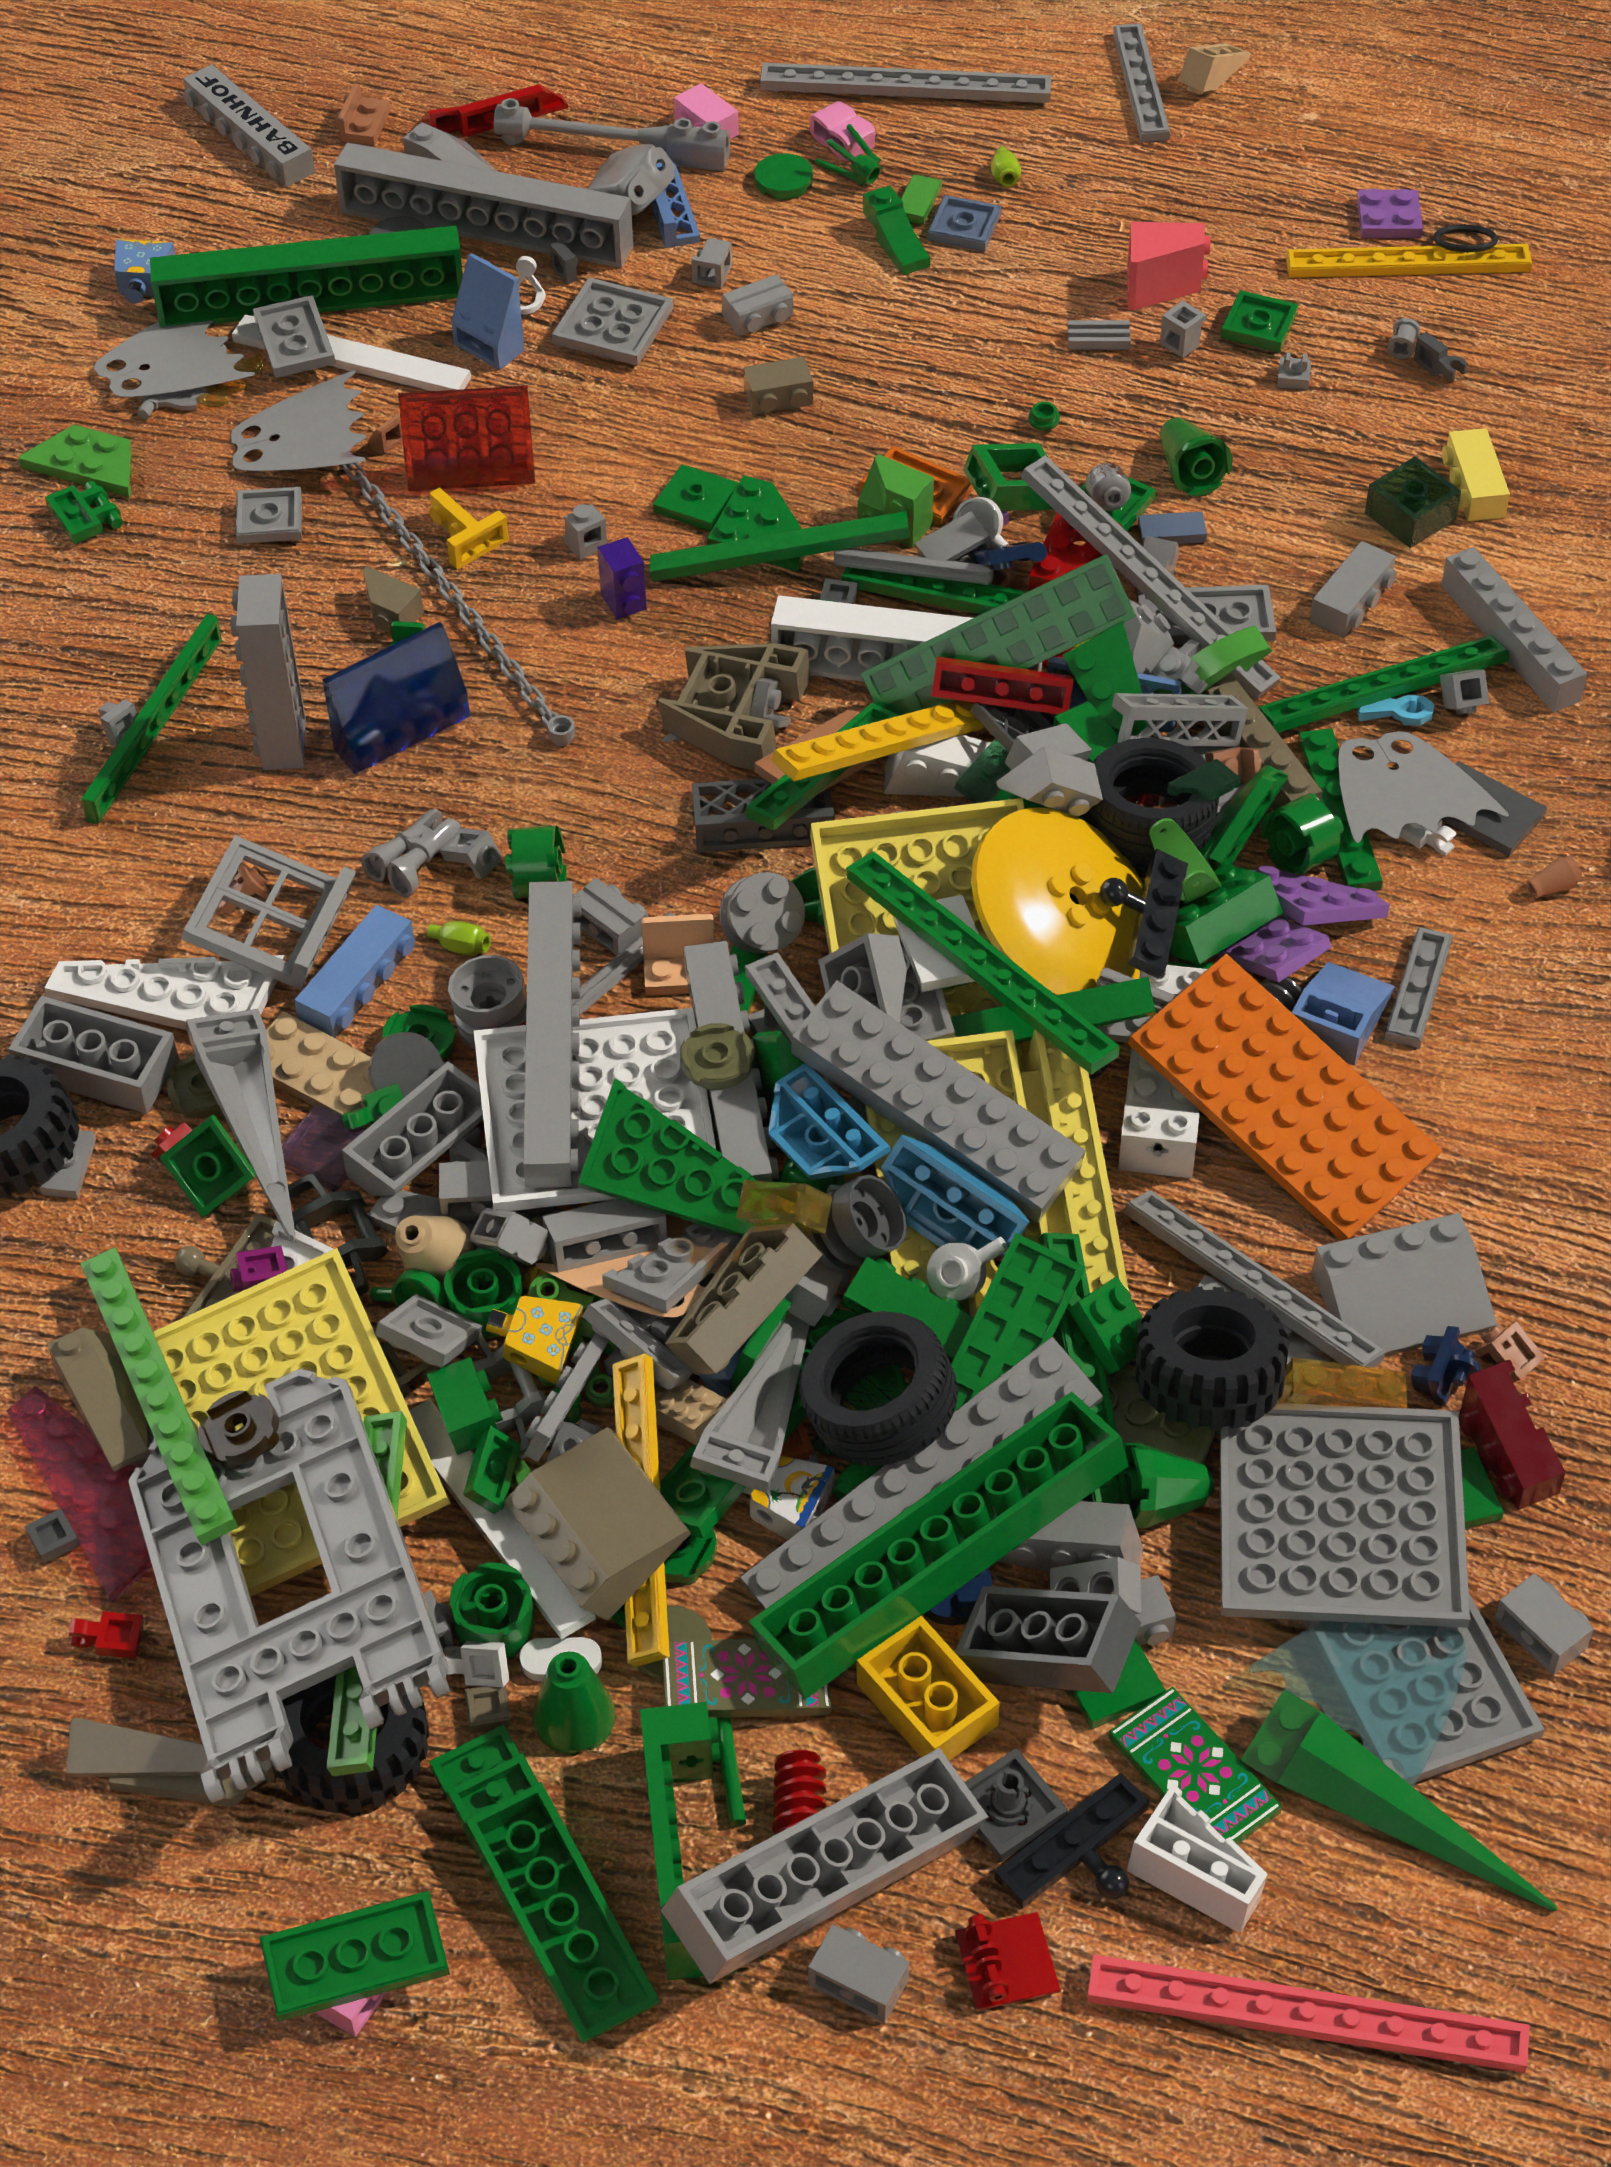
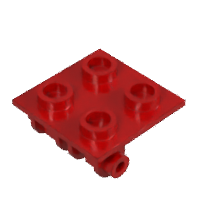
[955,1912,1061,2011]

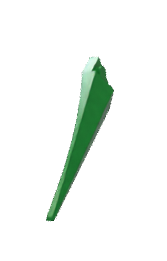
[1241,1689,1558,1911]

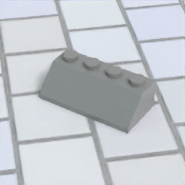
[342,1061,483,1196]

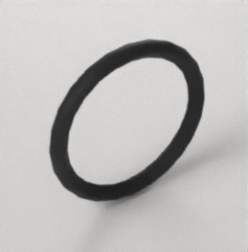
[1433,224,1498,253]

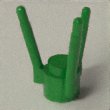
[815,124,882,186]

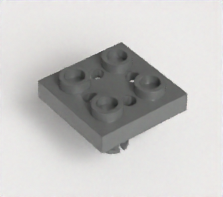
[964,1748,1068,1862]

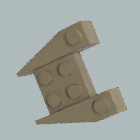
[659,643,811,771]

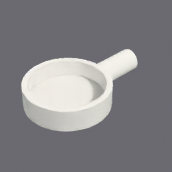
[953,497,1008,547]
[927,1237,1008,1301]

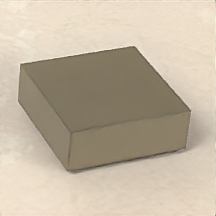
[465,1685,511,1733]

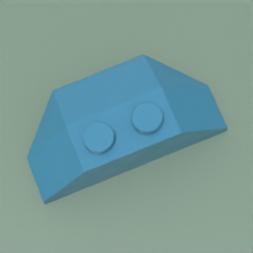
[768,1063,891,1180]
[881,1135,1030,1255]

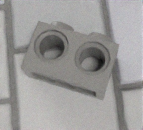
[1050,1557,1141,1615]

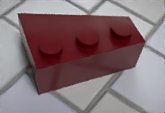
[1459,1359,1566,1510]

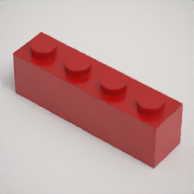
[931,656,1073,714]

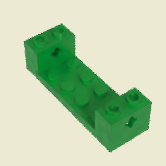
[640,1702,736,1981]

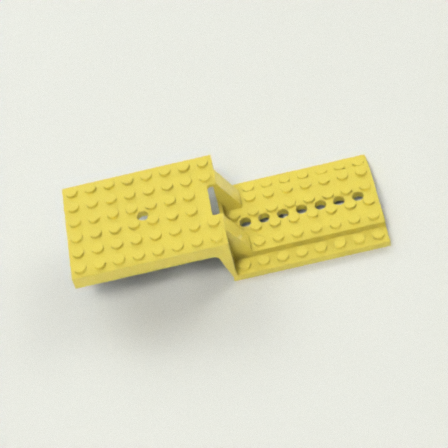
[810,798,1129,1332]

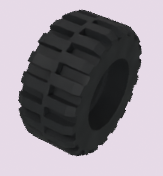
[0,1055,79,1198]
[1135,1287,1289,1430]
[276,1675,429,1813]

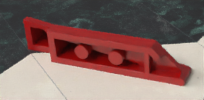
[422,84,568,137]

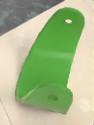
[1149,818,1222,904]

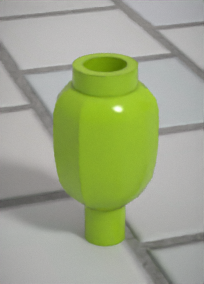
[991,147,1022,187]
[427,921,491,957]

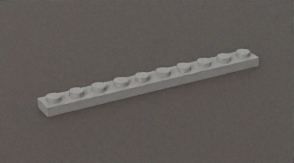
[760,62,1052,103]
[1020,455,1281,700]

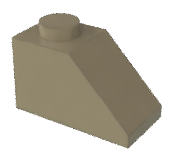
[363,566,424,632]

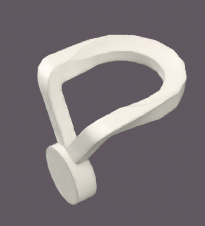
[516,256,546,315]

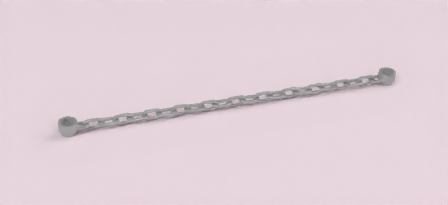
[342,462,575,746]

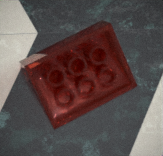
[398,385,536,491]

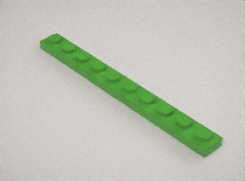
[80,1247,239,1545]
[327,1411,407,1776]

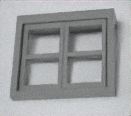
[181,835,356,990]

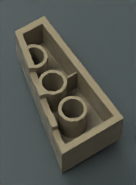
[665,1223,823,1375]

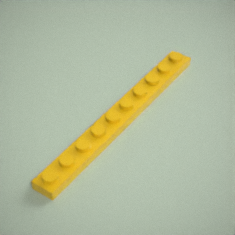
[771,700,986,781]

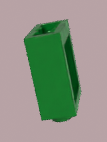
[963,443,1053,511]

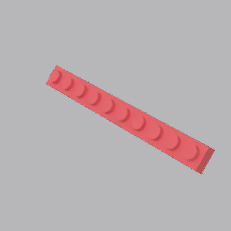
[1087,1954,1530,2073]

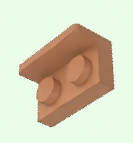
[335,83,391,146]

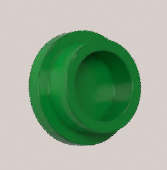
[1028,402,1060,431]

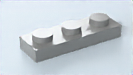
[582,1298,693,1390]

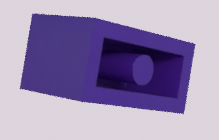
[597,537,647,619]

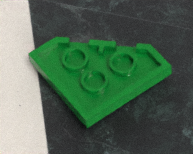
[707,475,806,572]

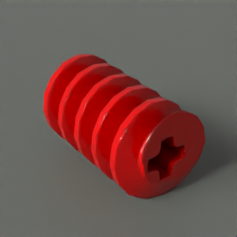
[772,1750,827,1835]

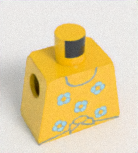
[486,1296,583,1384]

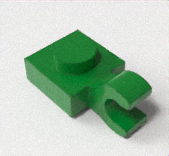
[341,1083,403,1129]

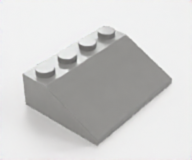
[1312,1213,1497,1357]

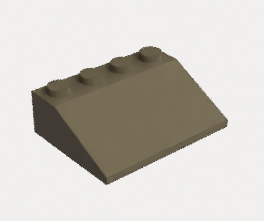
[504,1427,691,1620]

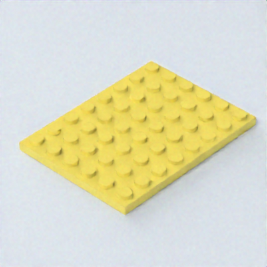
[153,1248,451,1597]

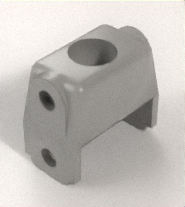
[588,144,676,215]

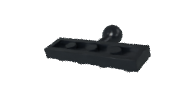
[1099,849,1188,979]
[994,1773,1150,1909]

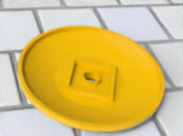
[971,807,1144,995]

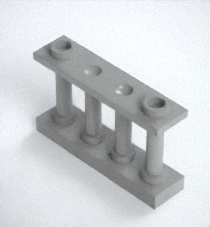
[745,952,847,1102]

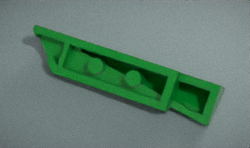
[1199,765,1288,871]

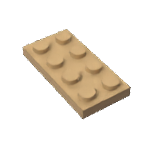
[266,1011,374,1130]

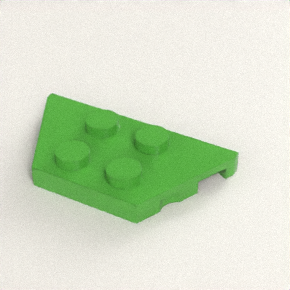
[18,425,132,497]

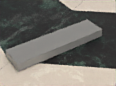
[1384,927,1453,1049]

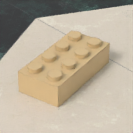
[654,1379,728,1446]

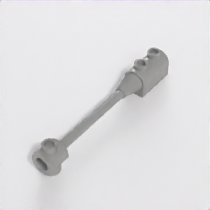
[494,98,730,171]

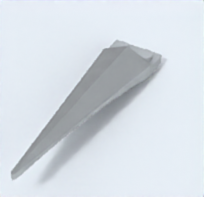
[186,1009,295,1243]
[690,1313,810,1493]

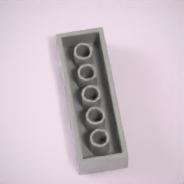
[231,574,306,770]

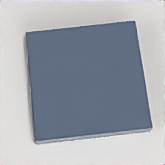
[927,195,1002,252]

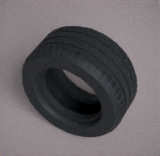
[1083,738,1220,865]
[799,1311,958,1466]

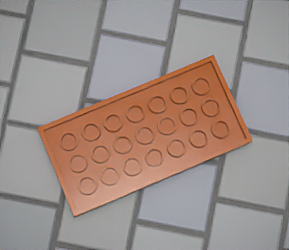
[1127,953,1443,1241]

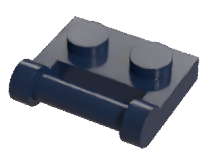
[973,542,1047,570]

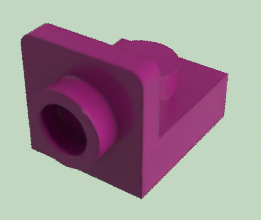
[230,1246,287,1292]

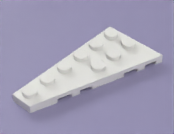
[44,955,285,1030]

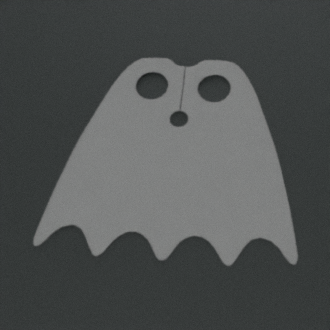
[94,321,256,397]
[231,370,367,471]
[1338,731,1509,843]

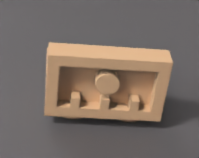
[641,914,714,996]

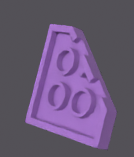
[1253,866,1390,926]

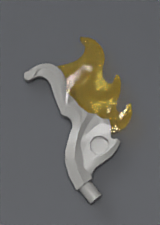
[137,337,264,420]

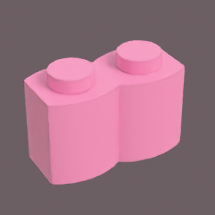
[810,101,876,162]

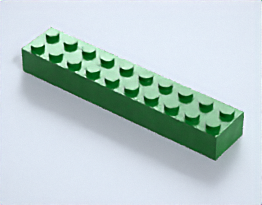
[150,225,463,327]
[749,1391,1129,1699]

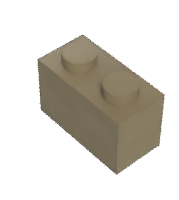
[743,357,813,415]

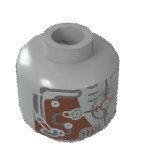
[1085,463,1131,511]

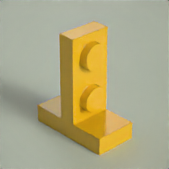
[429,487,509,570]

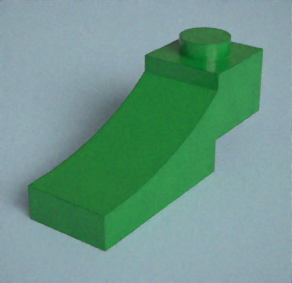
[863,185,930,275]

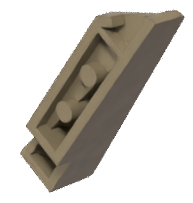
[66,1717,277,1807]

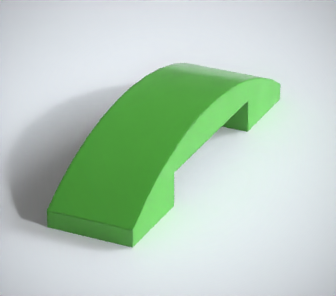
[1154,626,1272,694]

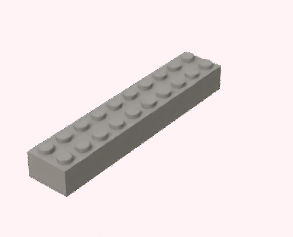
[334,142,633,268]

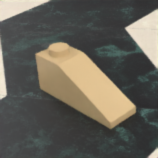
[1178,43,1251,94]

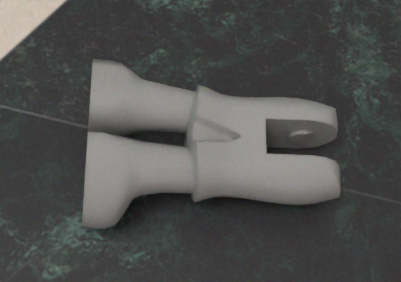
[361,808,462,898]

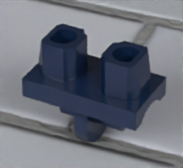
[1411,1326,1481,1406]

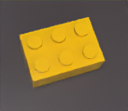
[857,1616,1000,1761]

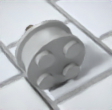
[719,872,805,954]

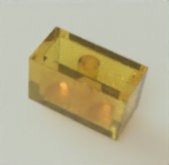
[736,1180,833,1234]

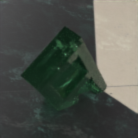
[1167,759,1241,800]

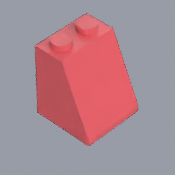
[1127,222,1211,310]

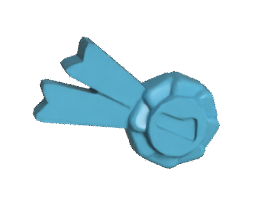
[1356,695,1434,726]

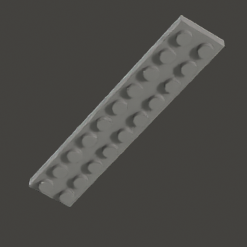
[740,1337,1103,1610]

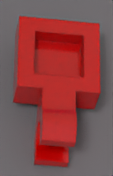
[68,1611,144,1659]

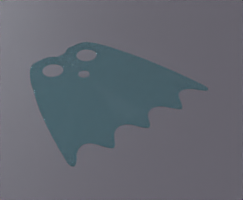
[1249,1621,1466,1787]

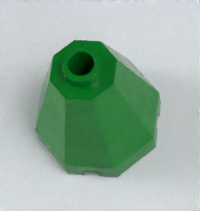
[1123,1443,1214,1528]

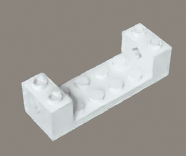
[1118,965,1208,1178]

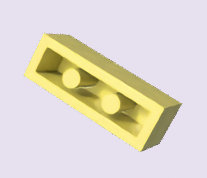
[1442,428,1510,522]

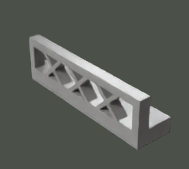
[1112,693,1249,747]

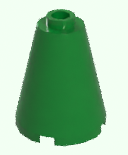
[1159,417,1233,496]
[533,1651,615,1755]

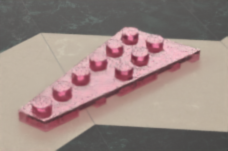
[6,1385,152,1603]

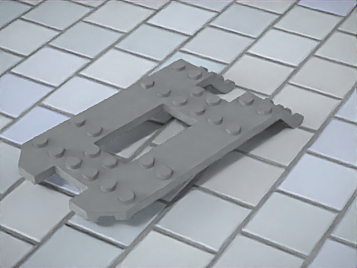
[128,1368,450,1804]

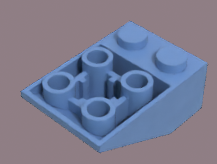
[451,253,524,370]
[1292,962,1395,1066]

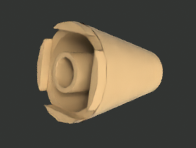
[395,1215,477,1289]

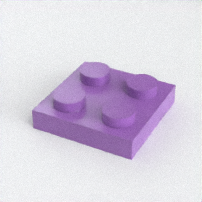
[1357,189,1423,238]

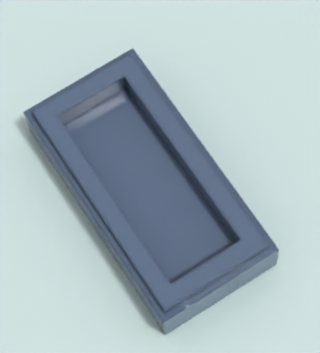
[1138,511,1207,546]

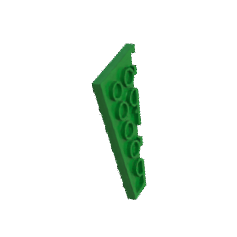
[578,1078,805,1237]

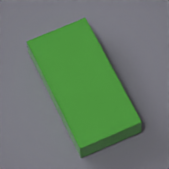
[901,174,942,225]

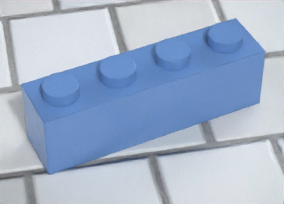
[294,905,415,1038]

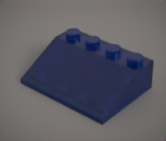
[322,622,470,774]

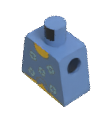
[114,239,176,304]

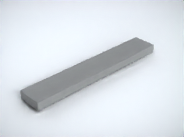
[1113,23,1170,142]

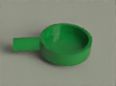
[370,1269,448,1308]

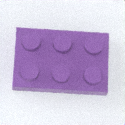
[1212,917,1331,983]

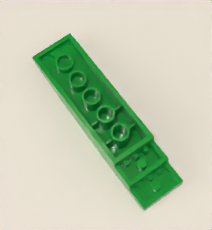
[429,1724,660,2044]

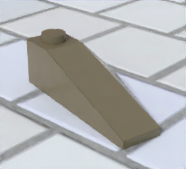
[47,1327,150,1472]

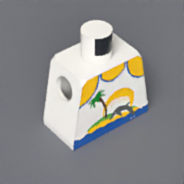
[743,1456,835,1540]

